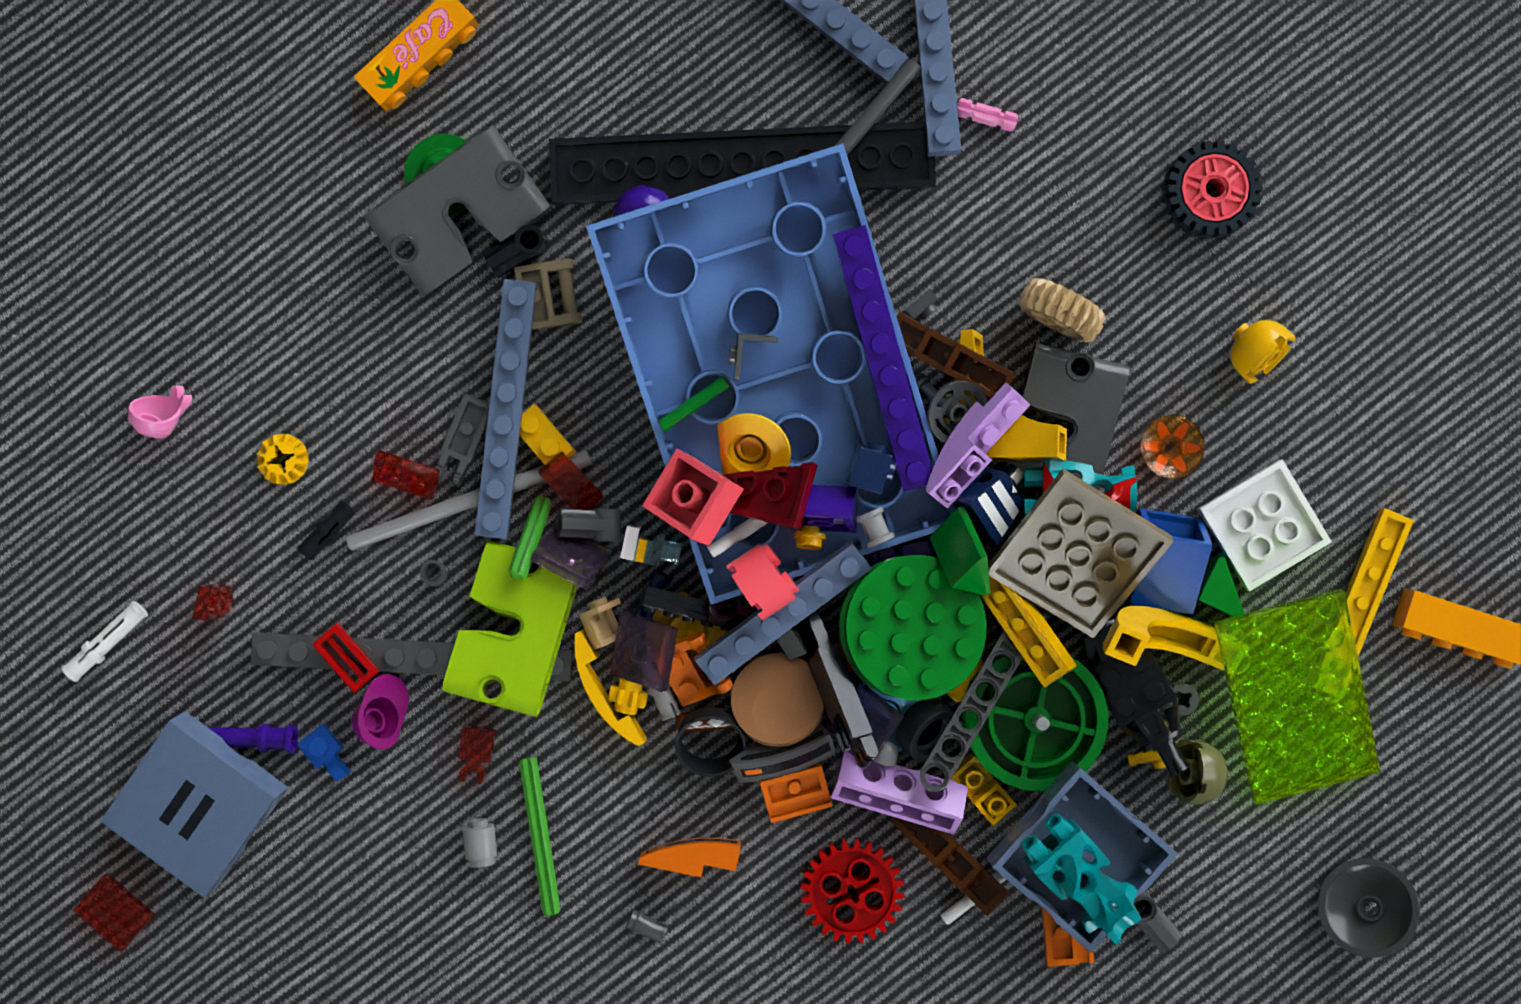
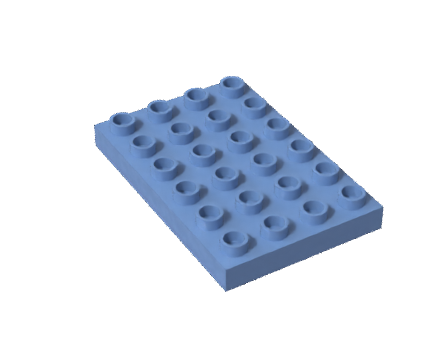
[586,143,955,604]

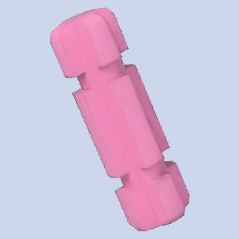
[957,98,1018,132]

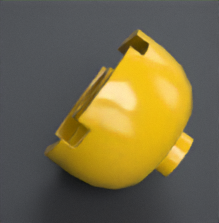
[1230,320,1296,384]

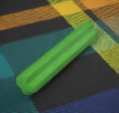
[509,496,552,580]

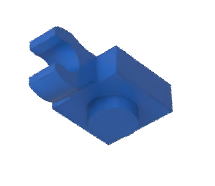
[297,723,351,782]

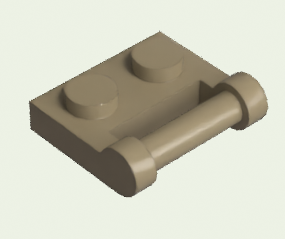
[514,259,582,331]

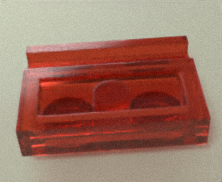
[73,873,156,952]

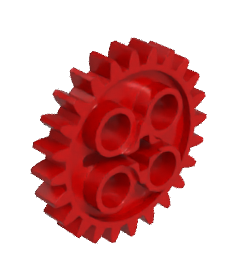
[800,837,905,944]

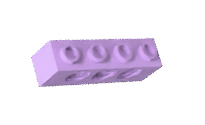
[831,751,968,835]

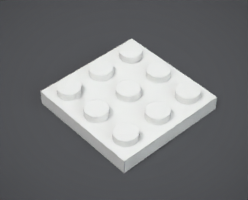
[1197,459,1332,592]

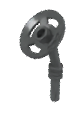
[912,368,988,443]

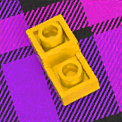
[952,752,1017,826]

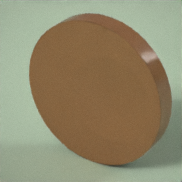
[731,653,825,747]

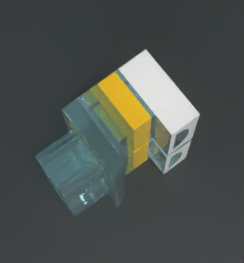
[620,525,682,566]

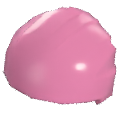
[128,386,192,438]

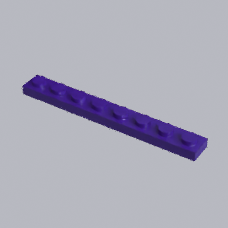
[832,225,932,492]

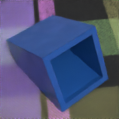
[1128,508,1213,614]

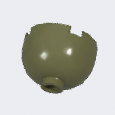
[1167,739,1228,804]

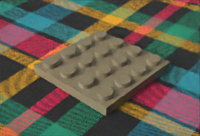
[988,469,1174,638]

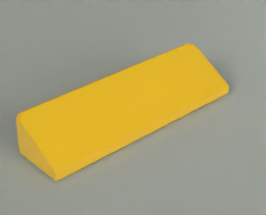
[980,576,1077,688]

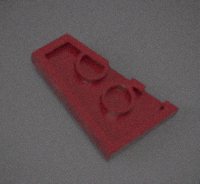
[722,462,818,530]

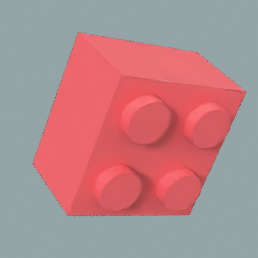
[642,449,744,546]

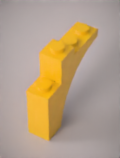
[943,329,1067,462]

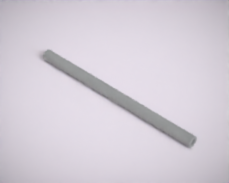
[346,450,592,551]

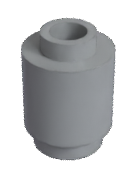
[462,818,497,868]

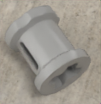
[855,507,895,548]

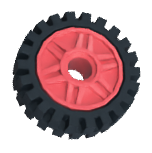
[1162,140,1263,239]

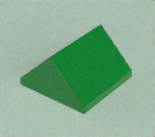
[929,506,991,596]

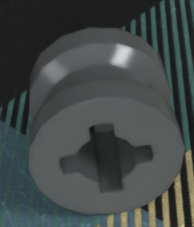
[1171,681,1199,716]

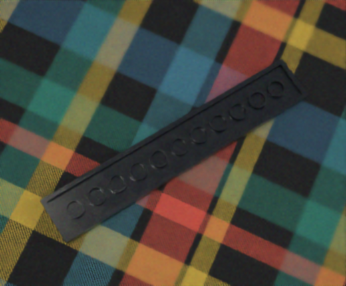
[549,122,936,205]

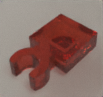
[458,725,496,784]

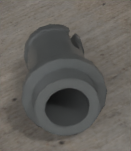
[626,909,669,944]

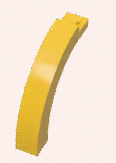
[1103,606,1248,675]

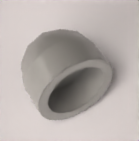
[873,739,898,766]

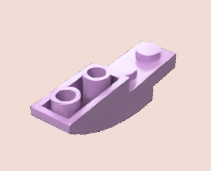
[926,383,1031,509]

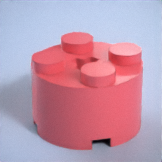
[726,543,800,621]

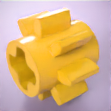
[607,678,648,715]

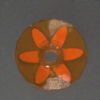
[1140,415,1205,479]

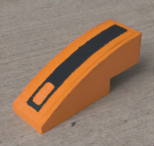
[638,838,741,878]

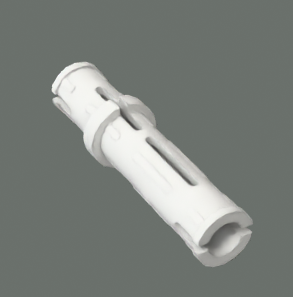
[62,601,148,682]

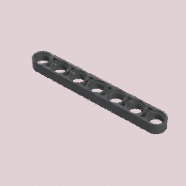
[920,609,1049,792]

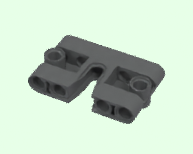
[363,124,550,296]
[1001,342,1130,500]

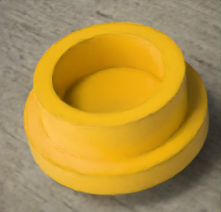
[793,526,826,550]

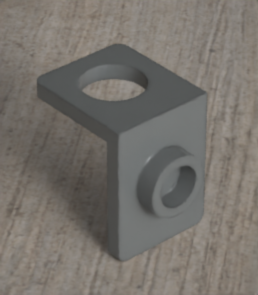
[728,333,778,380]

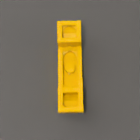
[574,629,647,746]

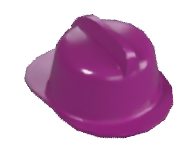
[351,674,409,750]

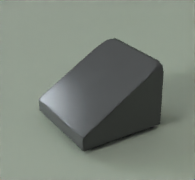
[776,625,807,660]

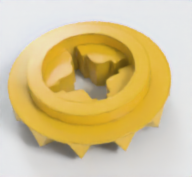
[256,434,309,485]

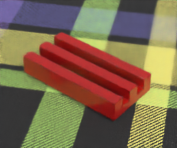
[311,623,380,693]

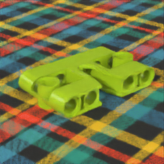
[442,540,582,717]

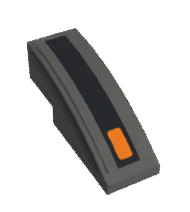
[729,722,836,783]

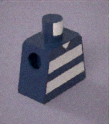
[952,464,1024,546]

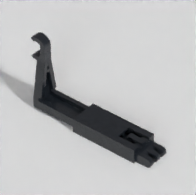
[707,597,878,768]

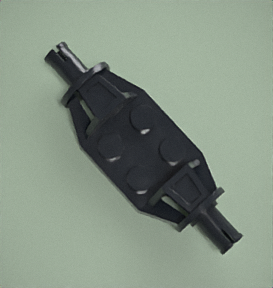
[1080,619,1189,777]

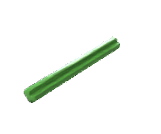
[519,757,561,916]

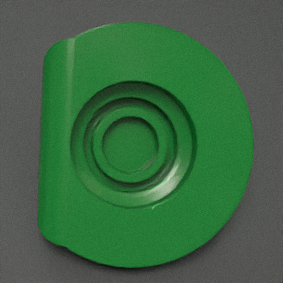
[404,134,468,214]

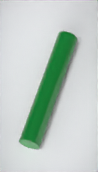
[658,376,729,432]

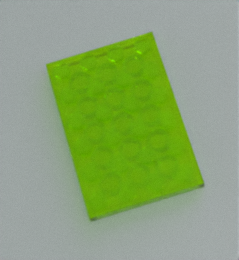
[1214,589,1381,805]

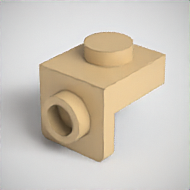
[579,596,623,650]

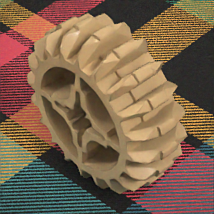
[1019,278,1106,343]

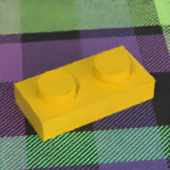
[520,403,577,473]

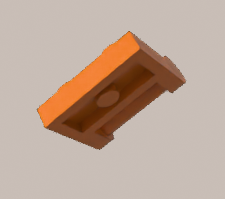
[653,631,733,707]

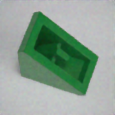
[1197,556,1246,620]

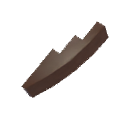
[897,312,1016,398]
[891,817,1010,916]

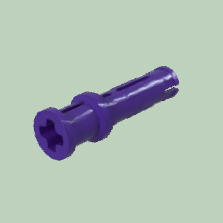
[208,724,299,754]

